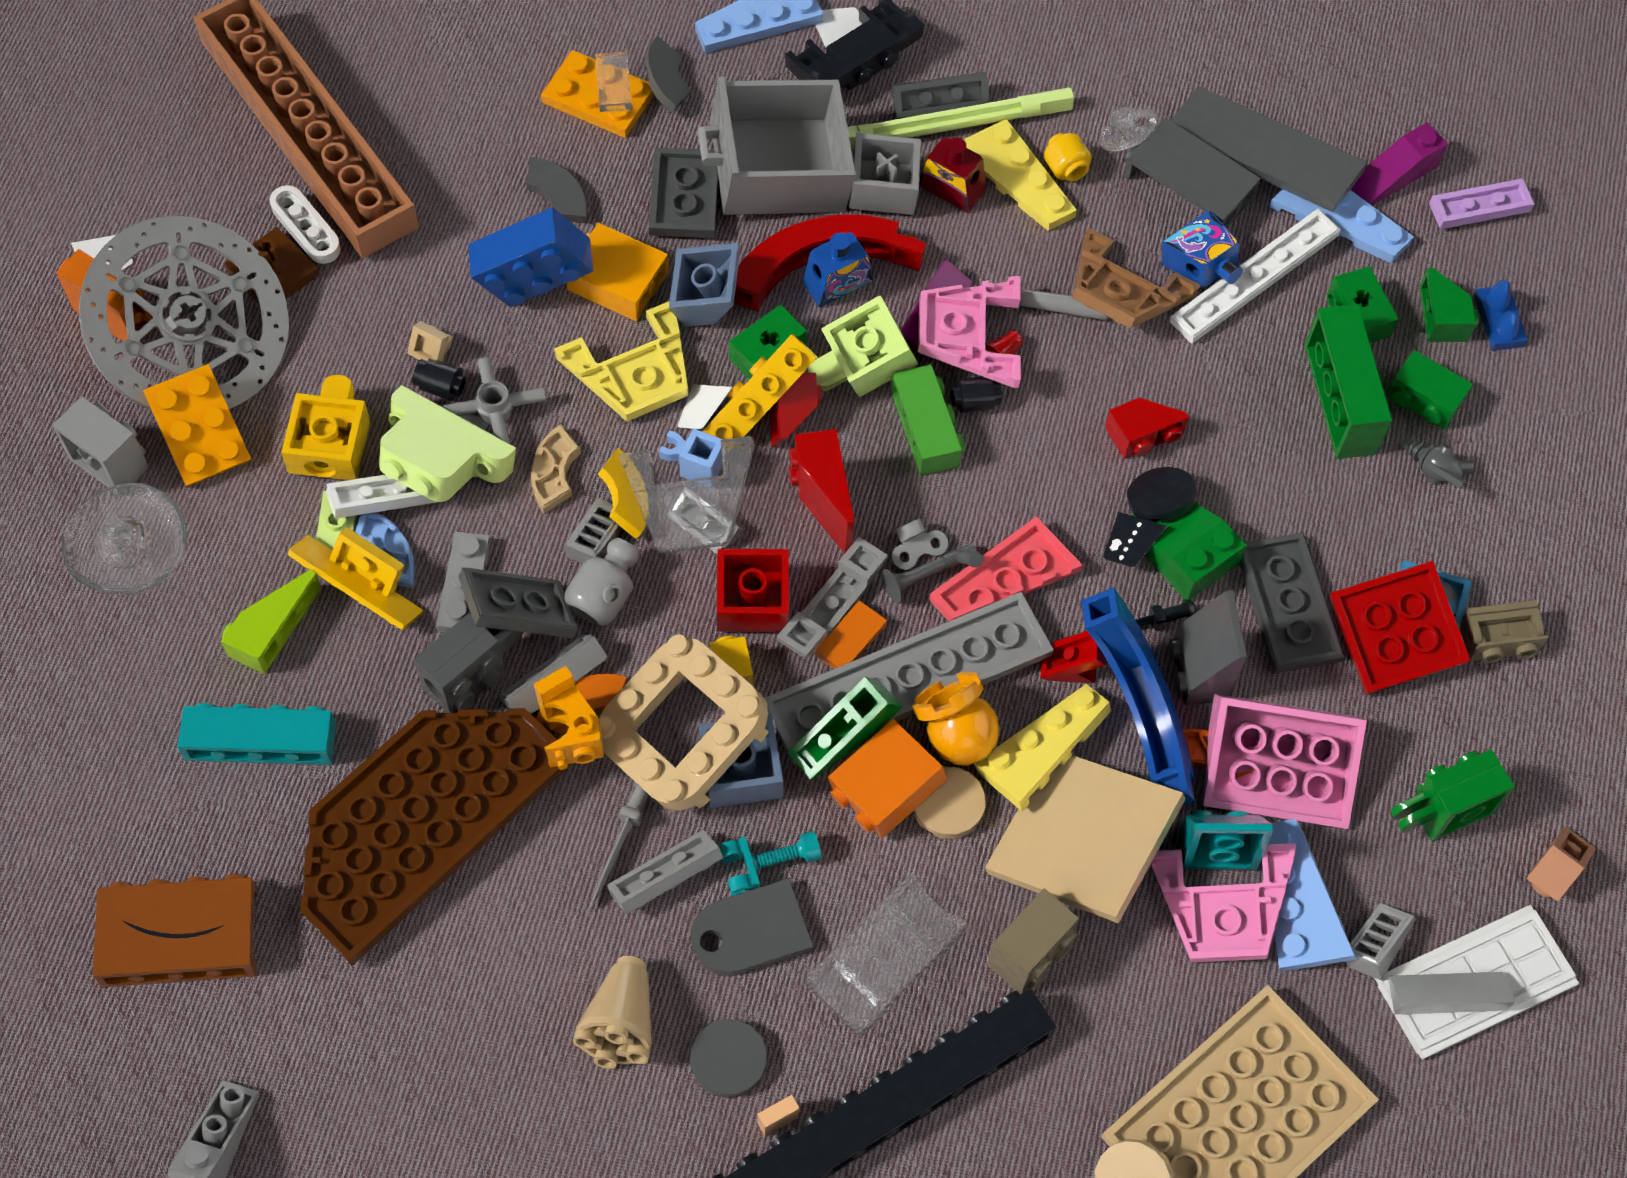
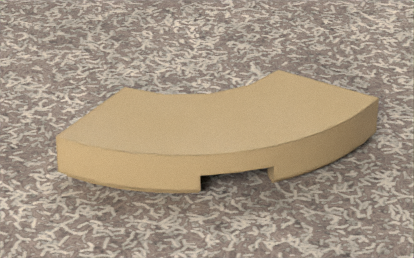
[531,424,581,514]

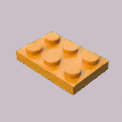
[541,50,654,138]
[143,364,252,487]

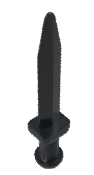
[1135,599,1197,631]

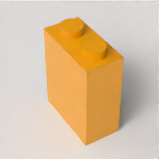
[567,223,669,322]

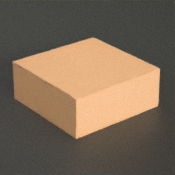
[757,1095,800,1136]

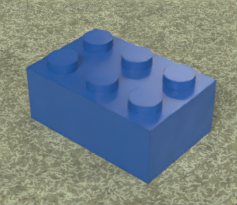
[468,207,593,307]

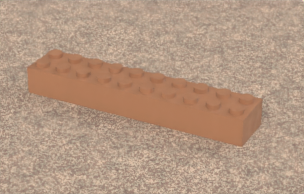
[193,0,419,259]

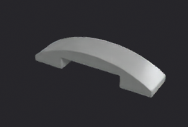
[776,537,888,659]

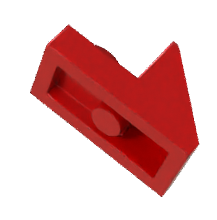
[1041,631,1106,683]

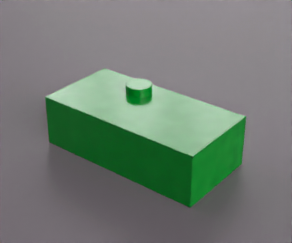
[1304,304,1392,459]

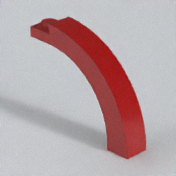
[734,214,926,312]

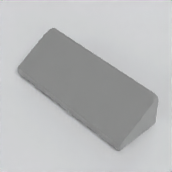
[498,634,607,714]
[1389,972,1514,1014]

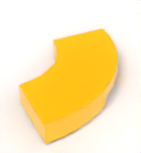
[598,448,650,539]

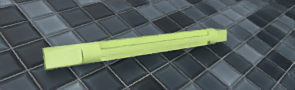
[847,87,1074,149]

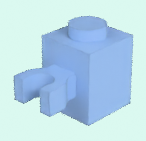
[659,428,725,488]

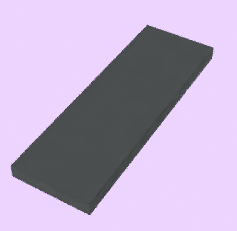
[1171,86,1367,212]

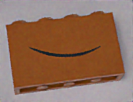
[93,874,258,988]

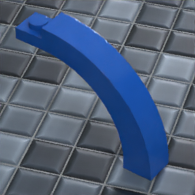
[1081,588,1195,806]

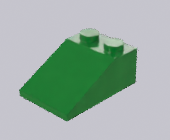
[1132,503,1247,600]

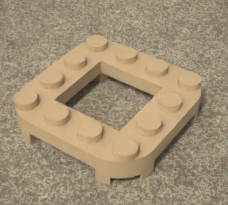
[599,634,769,812]

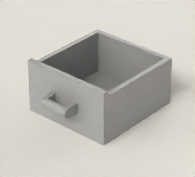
[698,77,856,215]

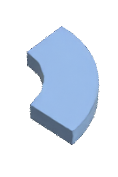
[355,512,415,589]

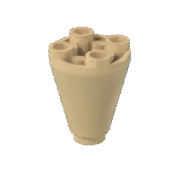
[573,956,651,1069]

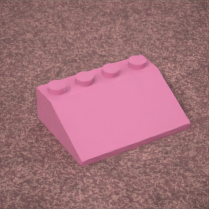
[1202,694,1367,829]

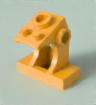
[534,665,604,770]

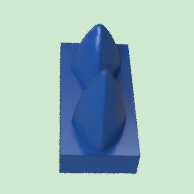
[1474,280,1528,351]

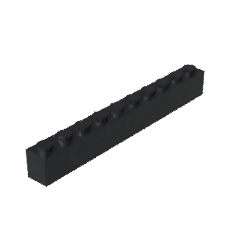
[712,988,1057,1178]

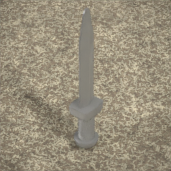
[590,781,649,908]

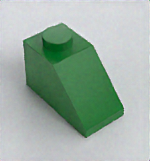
[1419,268,1479,342]

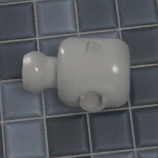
[564,538,639,626]

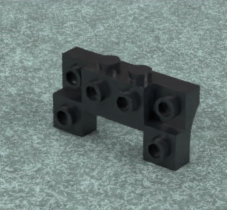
[785,0,924,91]

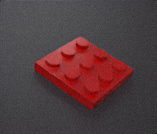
[1329,560,1471,695]

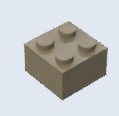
[987,888,1079,994]

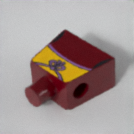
[919,137,986,213]

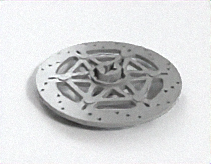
[79,216,289,410]

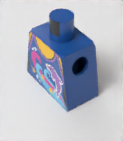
[1162,210,1243,287]
[803,232,873,308]

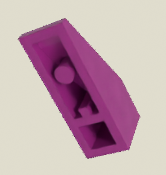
[1351,122,1448,206]

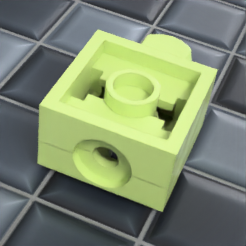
[808,295,919,397]

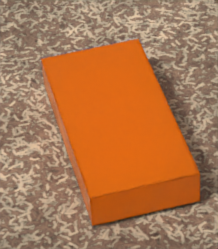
[815,601,887,669]

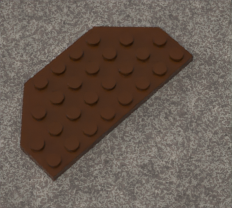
[300,708,573,966]

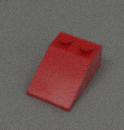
[788,429,855,554]

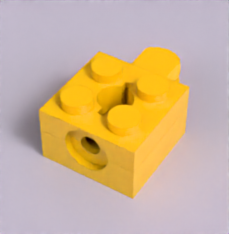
[281,375,370,480]

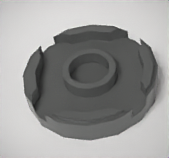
[690,1019,767,1098]

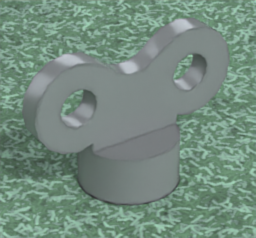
[891,518,948,571]

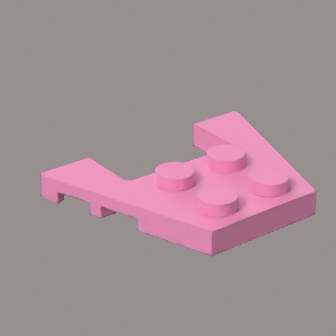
[918,276,1021,388]
[1151,843,1296,963]

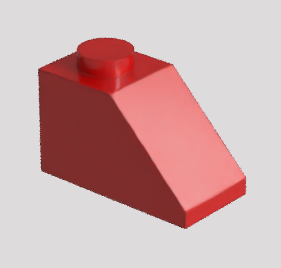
[769,373,822,448]

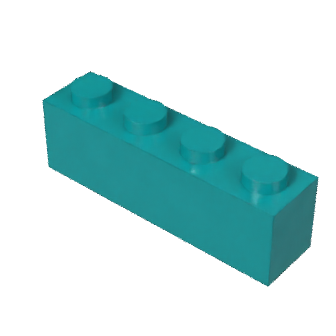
[177,703,337,765]

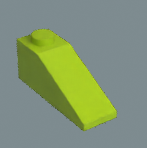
[221,570,321,674]

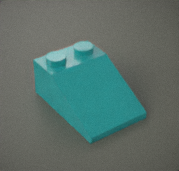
[1181,810,1273,870]

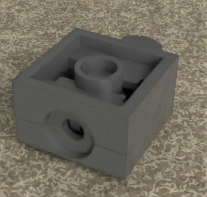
[413,613,524,713]

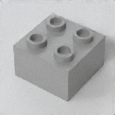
[849,133,921,215]
[52,396,149,496]

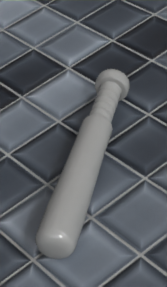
[981,282,1109,320]

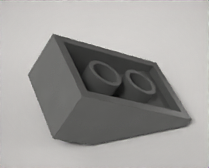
[1169,590,1247,705]

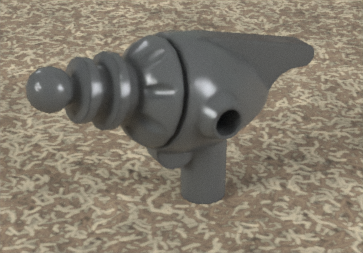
[1402,438,1474,489]

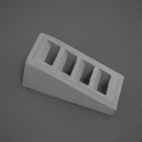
[565,498,621,564]
[1346,903,1416,981]

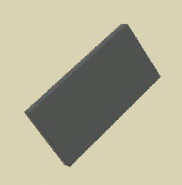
[1239,532,1344,674]

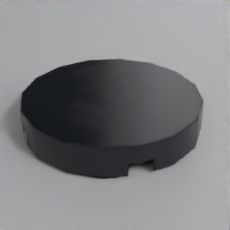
[1127,467,1197,523]

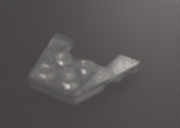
[619,436,755,554]

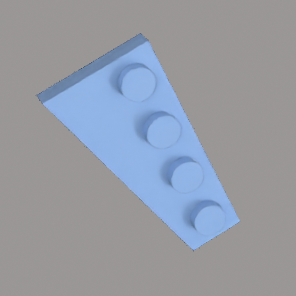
[695,0,823,54]
[1269,189,1414,263]
[1268,819,1357,972]

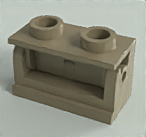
[1460,600,1548,663]

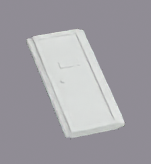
[1375,905,1579,1060]

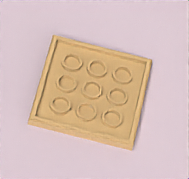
[985,755,1185,923]

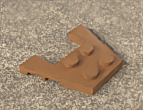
[1072,228,1201,328]

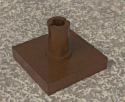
[224,227,320,305]

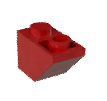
[1105,397,1189,459]

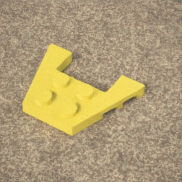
[554,301,688,422]

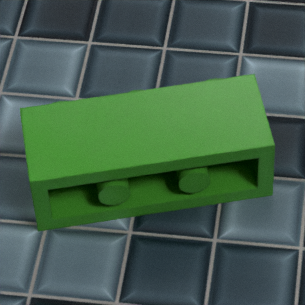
[891,364,965,476]

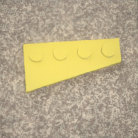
[963,119,1077,231]
[975,684,1111,811]

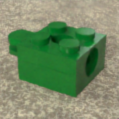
[1390,749,1515,841]

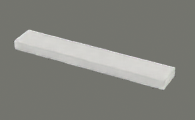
[1170,208,1341,344]

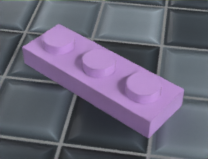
[1429,178,1535,229]

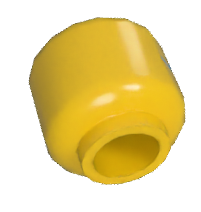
[1044,133,1092,182]

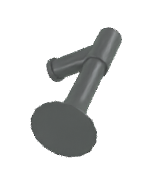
[882,543,983,603]

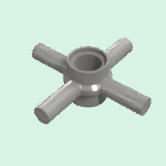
[441,357,546,444]

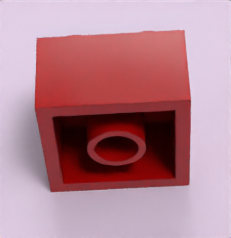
[716,549,789,632]

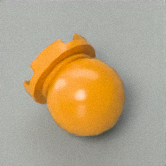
[912,671,1000,765]

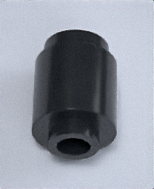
[412,358,466,401]
[950,376,1002,413]

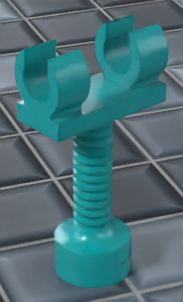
[718,830,822,896]

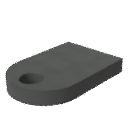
[691,878,813,976]

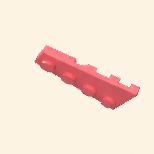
[929,516,1083,621]

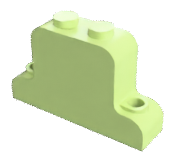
[379,385,516,502]

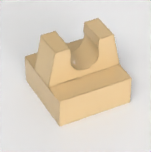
[407,321,453,362]

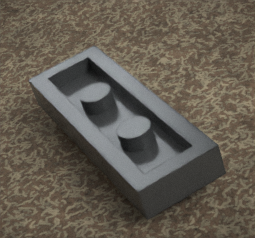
[891,72,990,118]

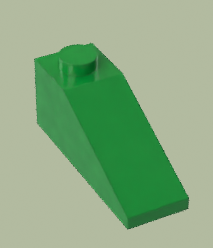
[787,677,902,780]

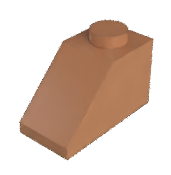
[1526,826,1596,902]

